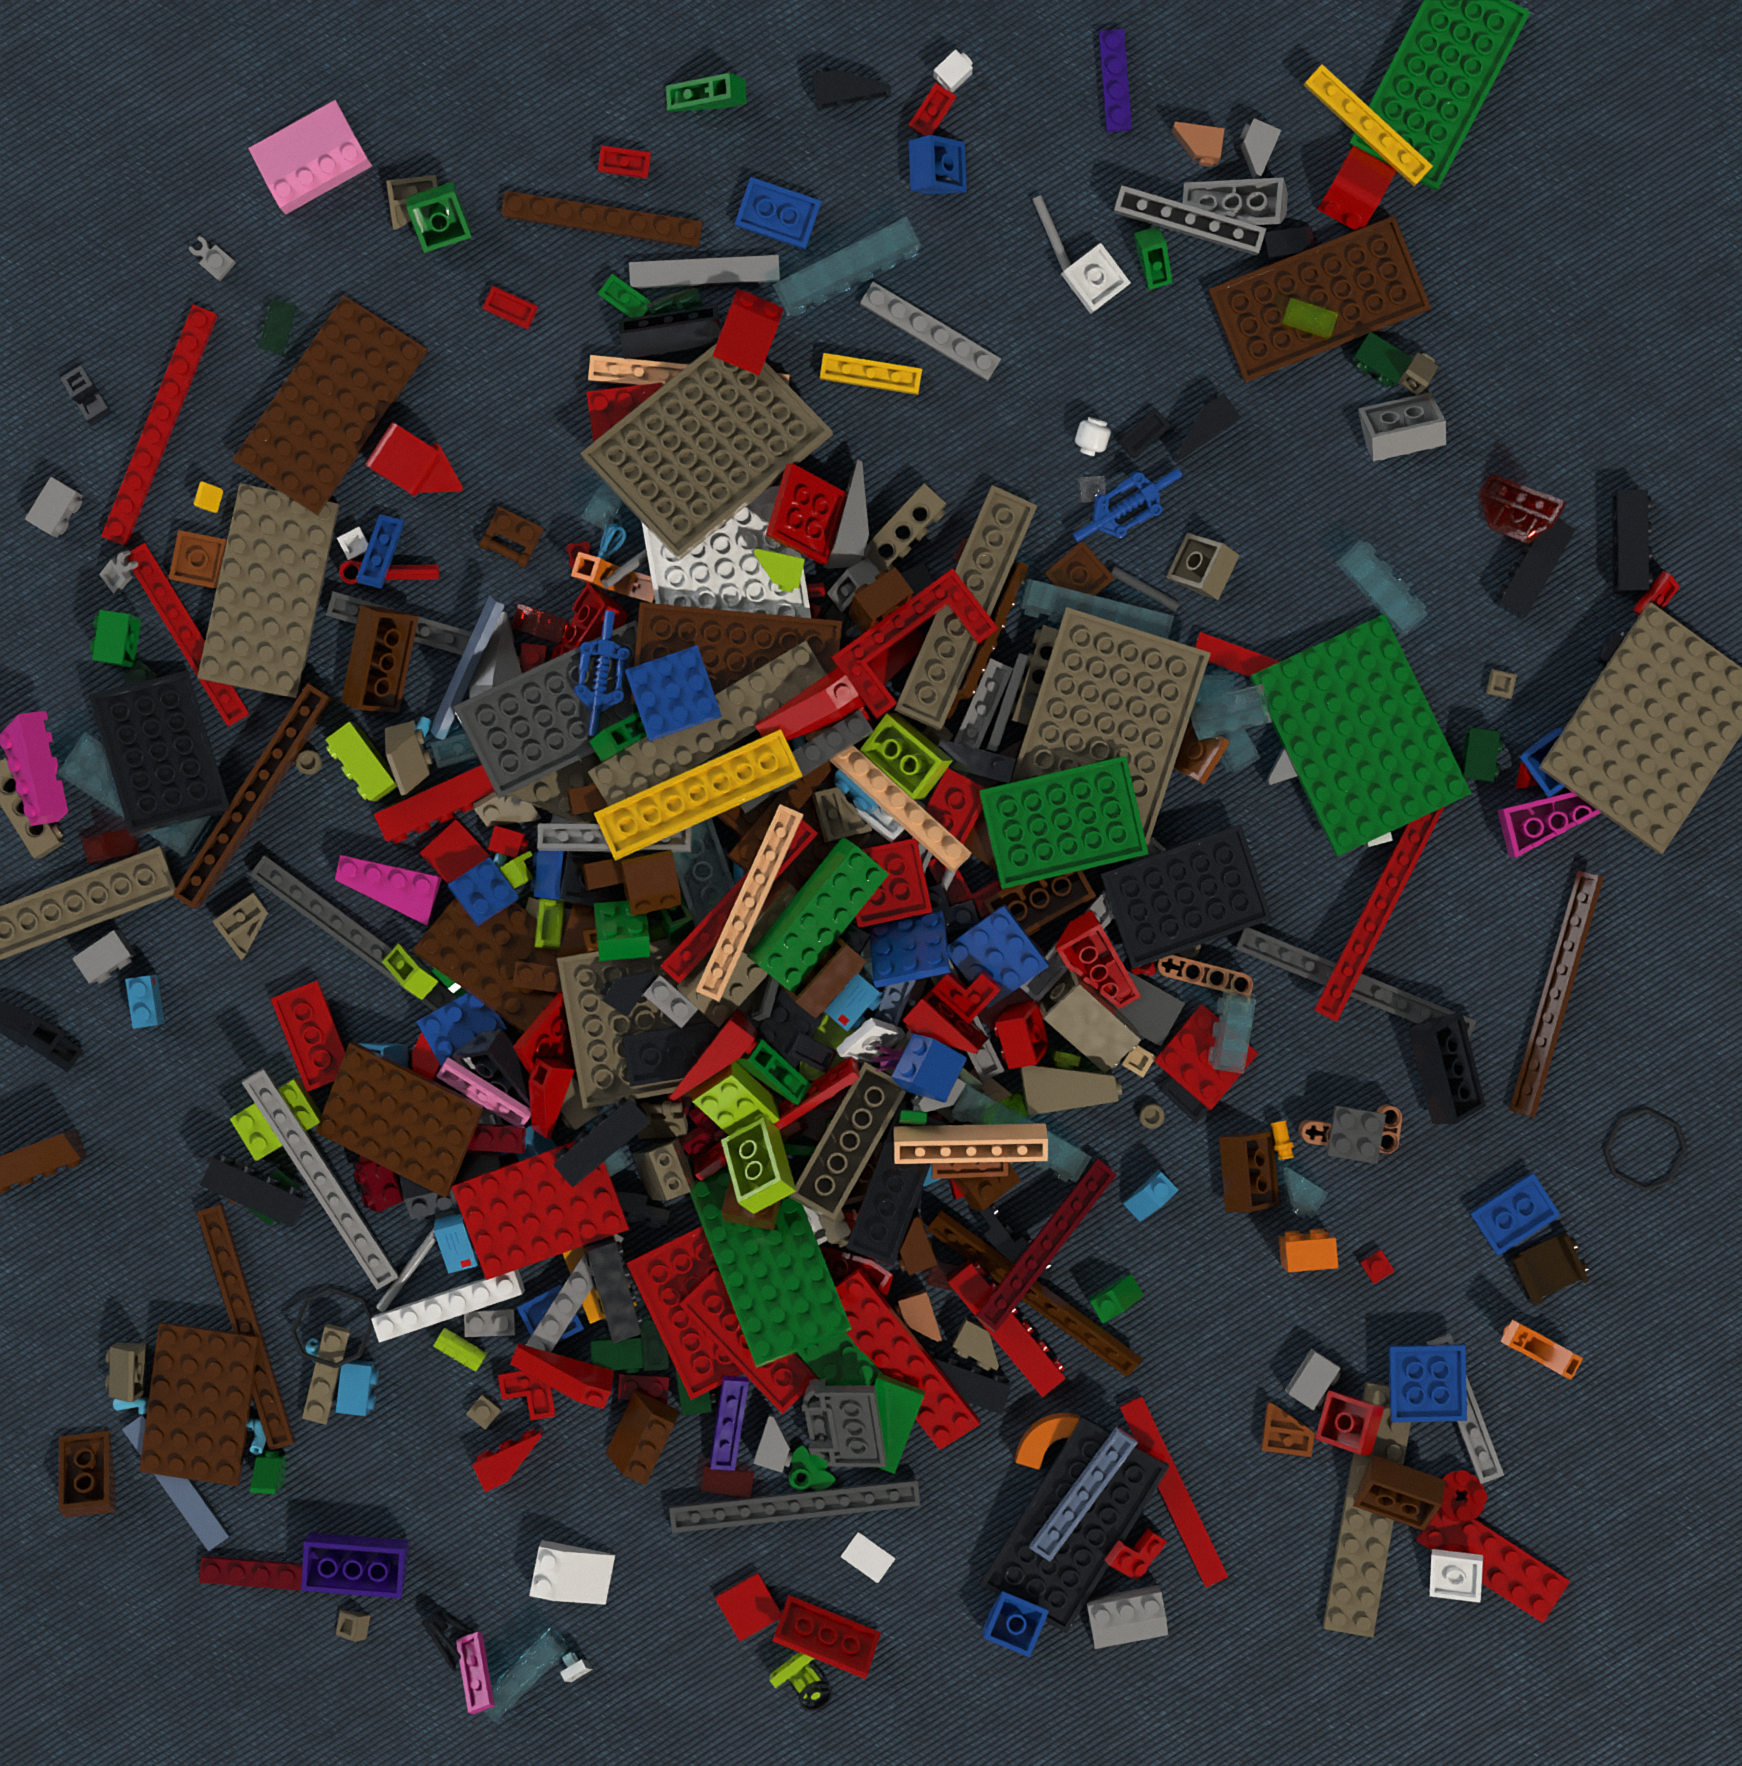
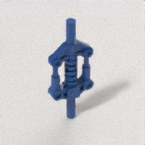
[1072,468,1183,543]
[574,610,630,737]

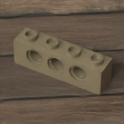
[860,483,946,572]
[1009,625,1058,727]
[0,757,66,859]

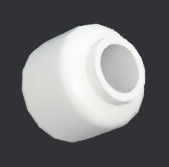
[1075,417,1111,456]

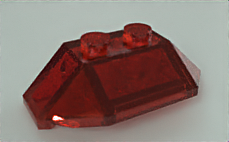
[1479,473,1567,544]

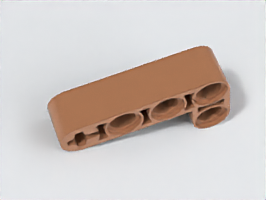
[1155,955,1253,1020]
[1298,1104,1402,1154]

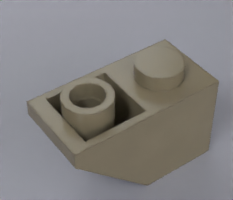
[952,1317,999,1371]

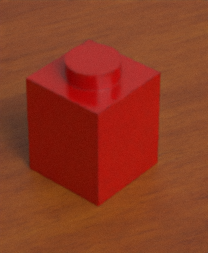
[488,825,529,858]

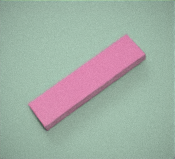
[436,1057,531,1127]

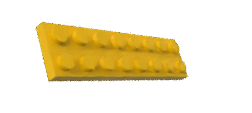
[594,729,802,861]

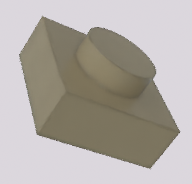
[466,1394,502,1430]

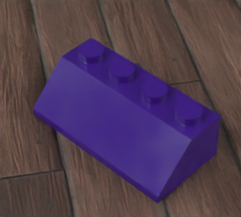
[301,1532,409,1598]

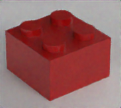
[994,1000,1050,1069]
[1315,1390,1384,1455]

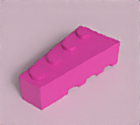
[0,711,68,826]
[1497,792,1601,858]
[335,855,442,926]

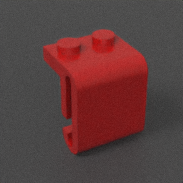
[1317,145,1396,231]
[365,422,443,497]

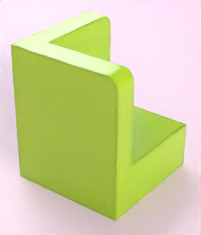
[499,851,532,889]

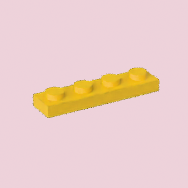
[820,353,922,395]

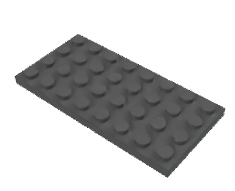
[453,620,639,799]

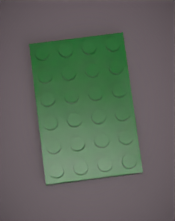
[978,756,1149,889]

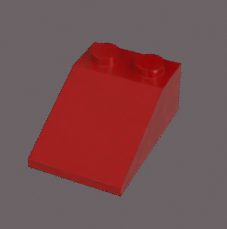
[712,289,784,376]
[903,988,989,1054]

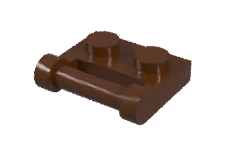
[479,506,544,569]

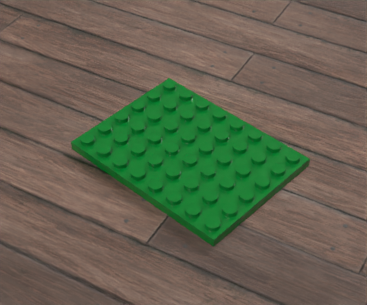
[1250,614,1472,857]

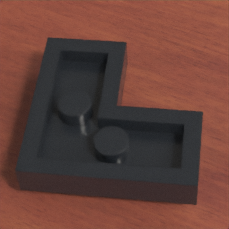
[927,881,982,933]

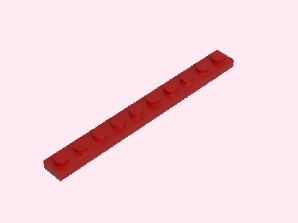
[101,305,218,547]
[1313,807,1444,1022]

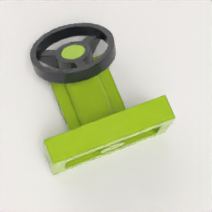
[769,1652,833,1711]

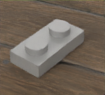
[464,1309,516,1337]

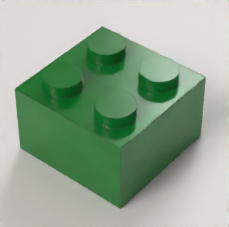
[406,182,472,253]
[90,610,142,668]
[594,901,650,961]

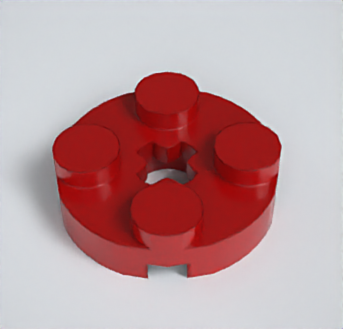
[1439,1470,1488,1522]

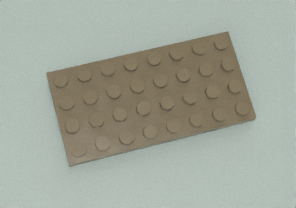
[197,483,340,699]

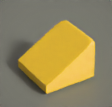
[193,481,223,513]

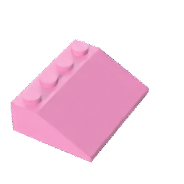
[248,100,372,215]

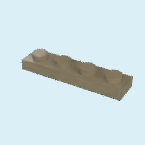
[302,1323,351,1425]

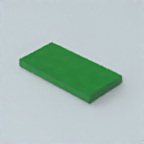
[874,1373,926,1474]

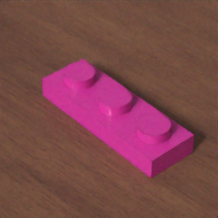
[456,1632,495,1714]

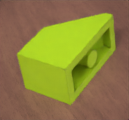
[754,548,805,592]
[382,943,439,1000]

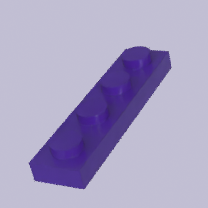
[1099,29,1132,133]
[709,1376,749,1471]

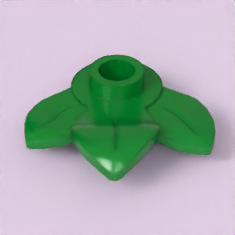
[789,1445,836,1491]

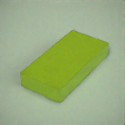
[535,898,565,950]

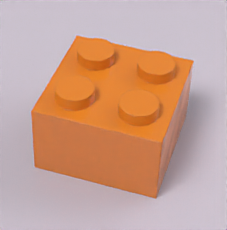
[1279,1228,1338,1272]

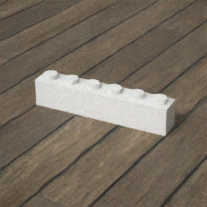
[371,1269,525,1343]

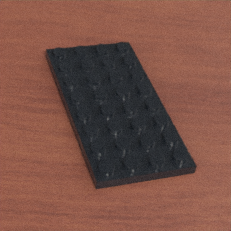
[980,1415,1169,1633]

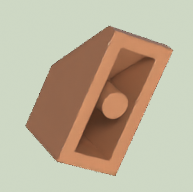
[1172,122,1225,167]
[895,1289,942,1342]

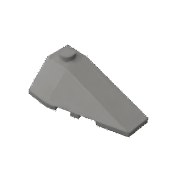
[1182,177,1288,225]
[823,460,870,569]
[469,612,522,699]

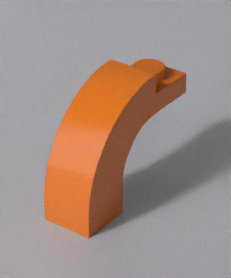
[571,552,655,603]
[1500,1320,1583,1380]
[1014,1413,1080,1470]

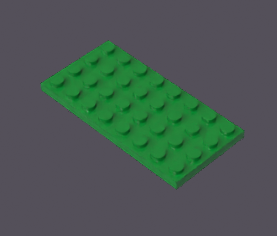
[1348,0,1530,191]
[690,1168,852,1368]

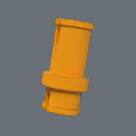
[1270,1120,1294,1160]

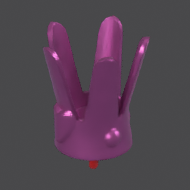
[872,1045,905,1072]

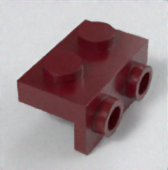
[354,1160,404,1212]

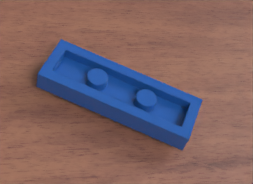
[357,514,404,589]

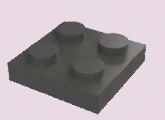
[1326,1105,1386,1164]

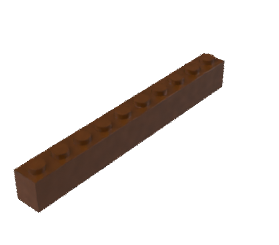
[172,683,334,909]

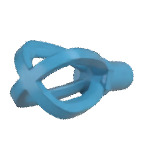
[597,524,626,561]

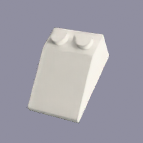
[529,1540,616,1604]

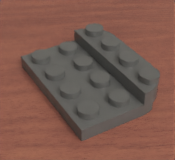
[802,1379,887,1467]

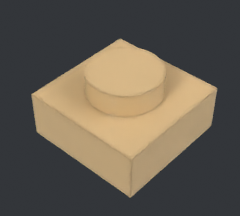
[1121,1046,1156,1077]

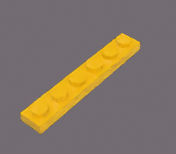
[1304,65,1433,187]

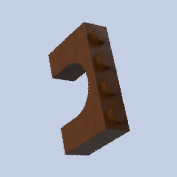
[566,784,644,891]

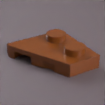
[1261,1401,1315,1457]

